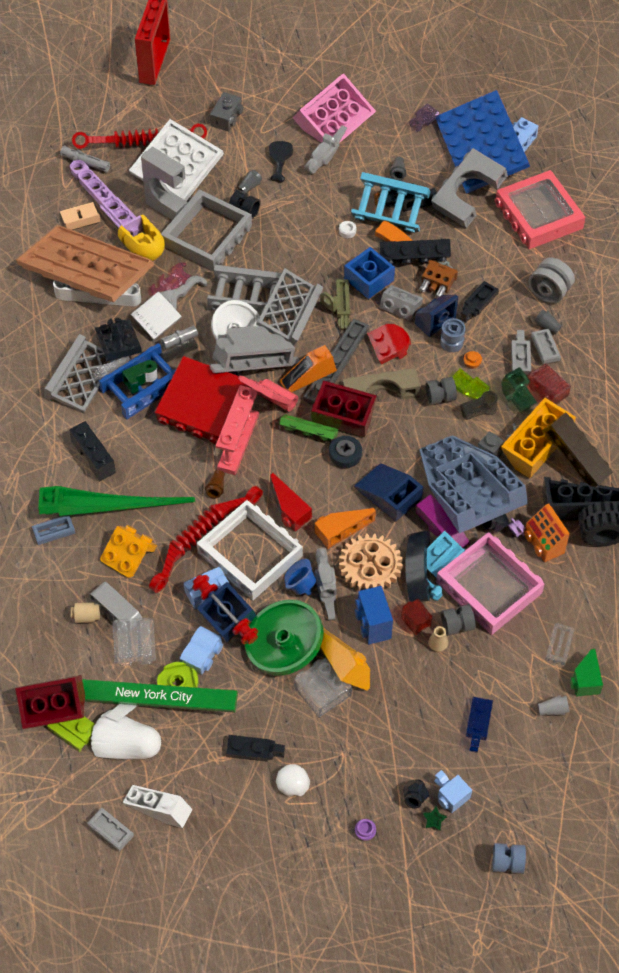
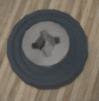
[329,436,362,468]

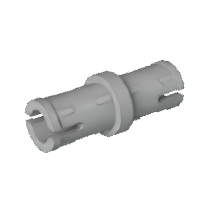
[161,325,198,349]

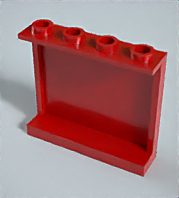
[155,356,252,444]

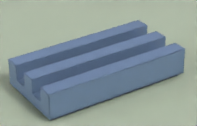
[32,515,76,545]

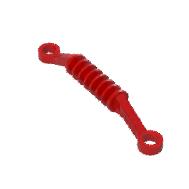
[72,123,207,149]
[149,486,263,593]

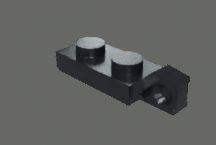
[460,281,499,323]
[226,735,285,762]

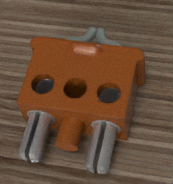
[419,260,458,298]

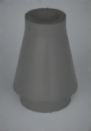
[390,157,407,181]
[237,170,262,193]
[535,310,562,334]

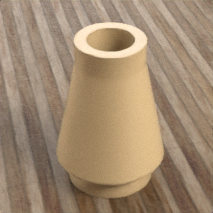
[428,626,448,652]

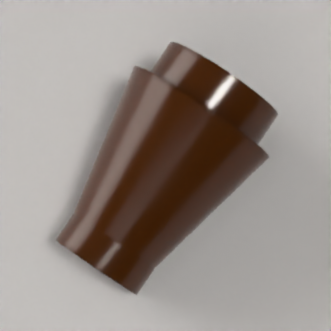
[205,470,225,499]

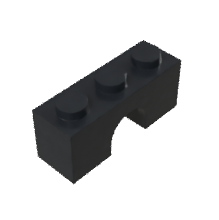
[69,421,116,482]

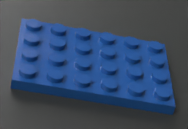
[435,90,530,194]

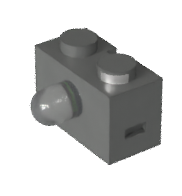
[210,92,244,132]

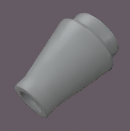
[538,695,570,716]

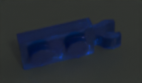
[466,697,493,753]

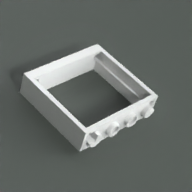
[197,500,303,600]

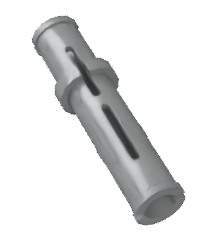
[60,146,110,173]

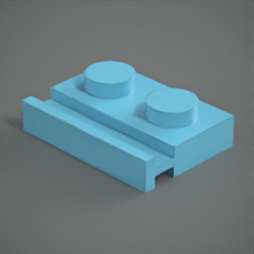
[427,531,465,578]

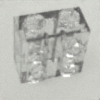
[113,617,156,666]
[294,657,352,718]

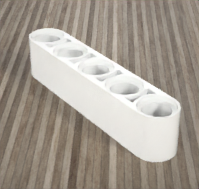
[53,280,141,306]

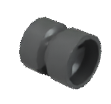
[425,377,457,405]
[441,604,476,636]

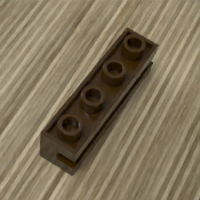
[542,412,613,487]

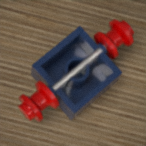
[192,575,258,644]

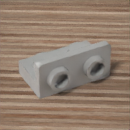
[379,285,423,321]

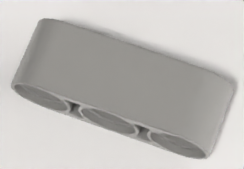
[89,582,143,633]

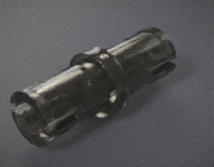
[160,338,198,363]

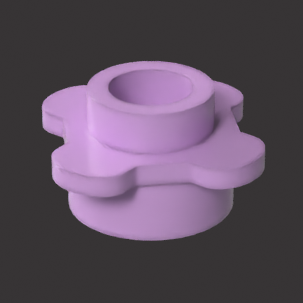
[508,518,525,537]

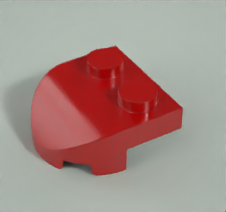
[367,324,411,364]

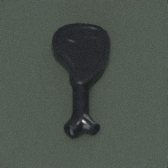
[269,141,293,182]

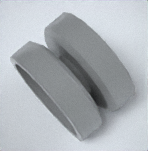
[528,257,575,304]

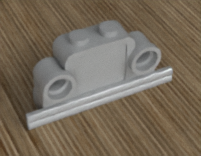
[210,326,300,373]

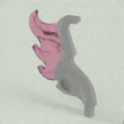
[151,262,207,310]

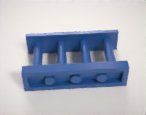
[99,343,176,419]

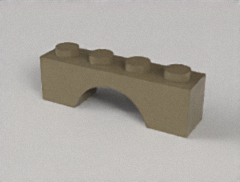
[343,368,420,399]

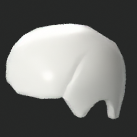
[276,764,310,797]

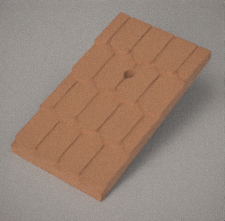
[16,225,154,302]

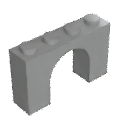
[141,146,188,220]
[431,148,508,229]

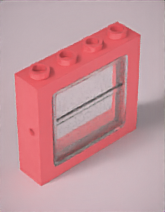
[495,170,586,249]

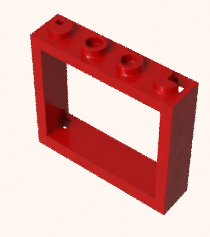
[135,0,171,85]

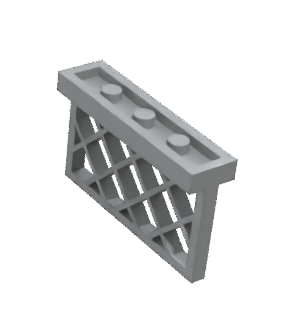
[256,268,323,346]
[44,334,117,414]

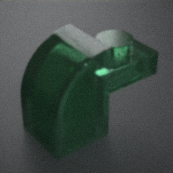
[501,367,537,413]

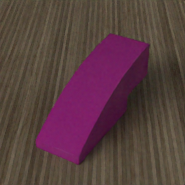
[416,494,470,548]

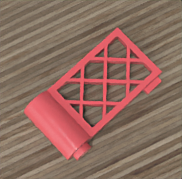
[238,375,298,412]

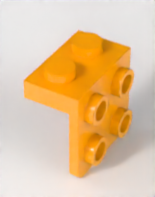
[100,525,157,578]

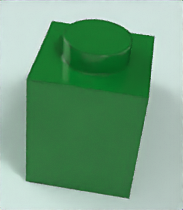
[570,649,603,697]

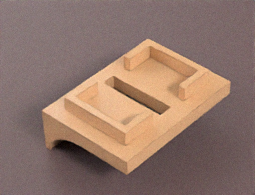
[60,202,101,230]

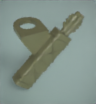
[320,279,350,329]

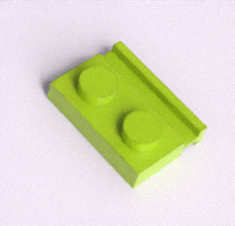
[47,716,95,752]

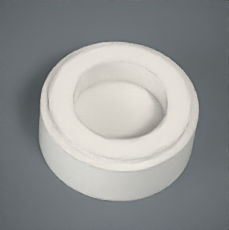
[339,221,356,238]

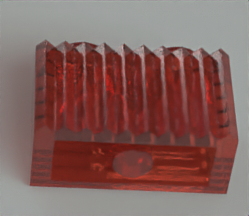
[528,363,571,405]

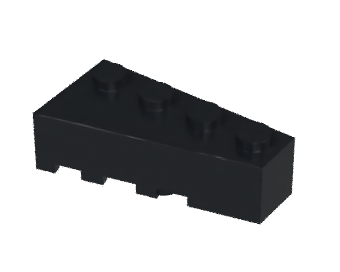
[542,477,619,521]

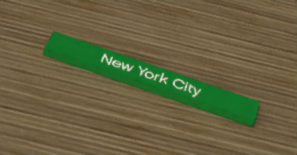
[82,679,238,713]

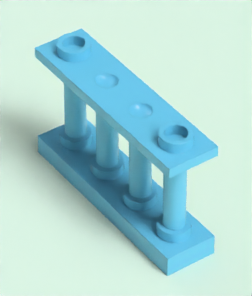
[351,172,430,233]

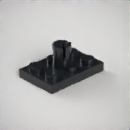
[95,318,142,361]

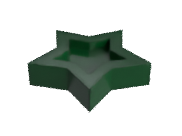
[423,806,447,831]

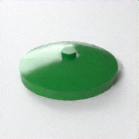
[245,600,324,676]

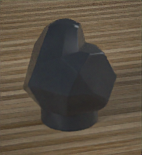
[482,514,509,533]
[403,779,429,809]

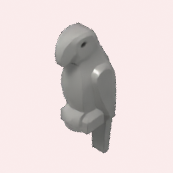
[304,125,347,174]
[315,547,337,620]

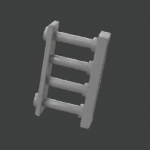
[207,265,286,318]

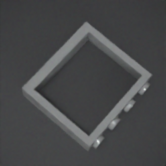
[161,189,253,272]

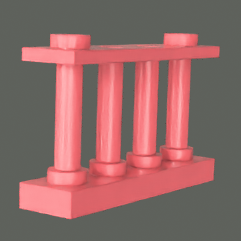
[216,385,259,475]

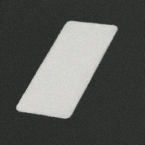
[105,704,138,721]

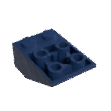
[354,463,423,522]

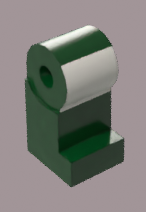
[122,360,158,394]

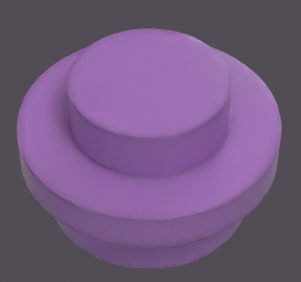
[355,819,376,841]

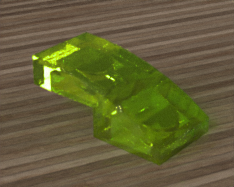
[452,368,491,401]

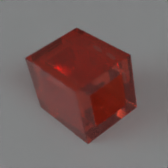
[401,599,432,635]

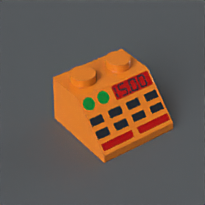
[524,504,570,562]

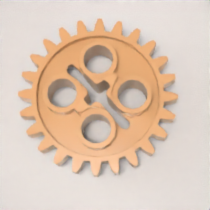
[339,533,403,591]

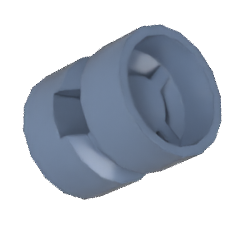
[440,318,465,352]
[492,843,526,874]

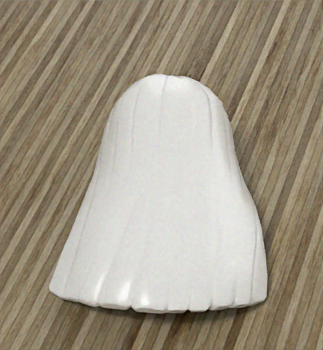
[91,710,161,759]

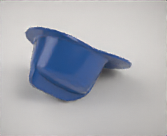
[285,559,316,595]

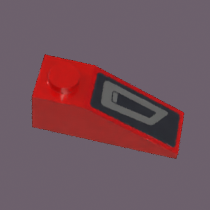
[270,473,312,532]

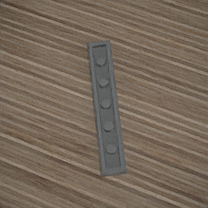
[303,319,369,405]

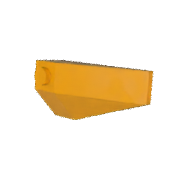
[321,628,370,691]

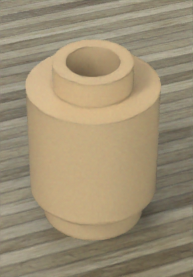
[71,603,100,623]

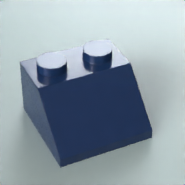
[415,294,458,337]

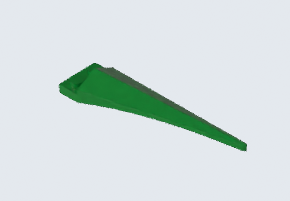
[38,486,195,516]

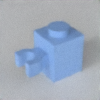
[434,770,472,813]

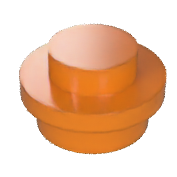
[464,351,482,369]

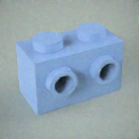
[513,117,539,152]

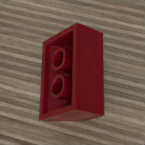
[311,380,377,437]
[15,675,85,729]

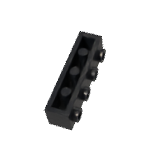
[378,239,451,264]

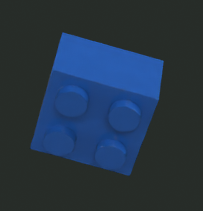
[344,247,395,300]
[355,586,393,645]

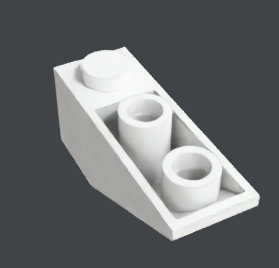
[123,785,192,828]

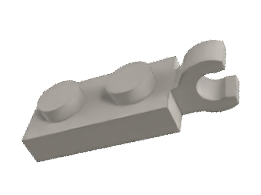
[511,330,531,375]

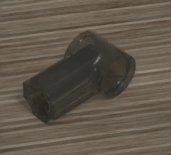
[460,391,498,420]

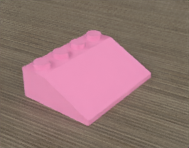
[293,73,376,143]

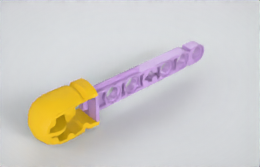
[70,160,165,261]

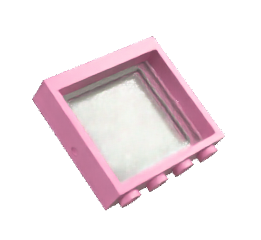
[436,532,544,635]

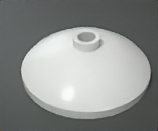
[211,300,260,341]

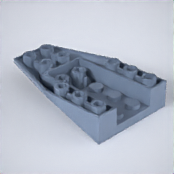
[419,435,528,534]

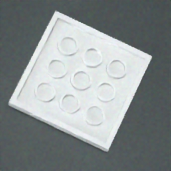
[129,119,224,201]

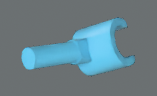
[427,579,442,601]

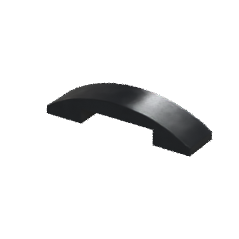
[406,530,430,604]

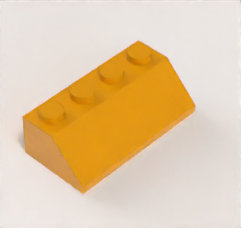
[501,398,576,478]

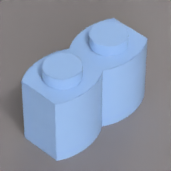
[180,626,223,675]

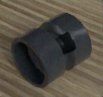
[229,190,261,219]

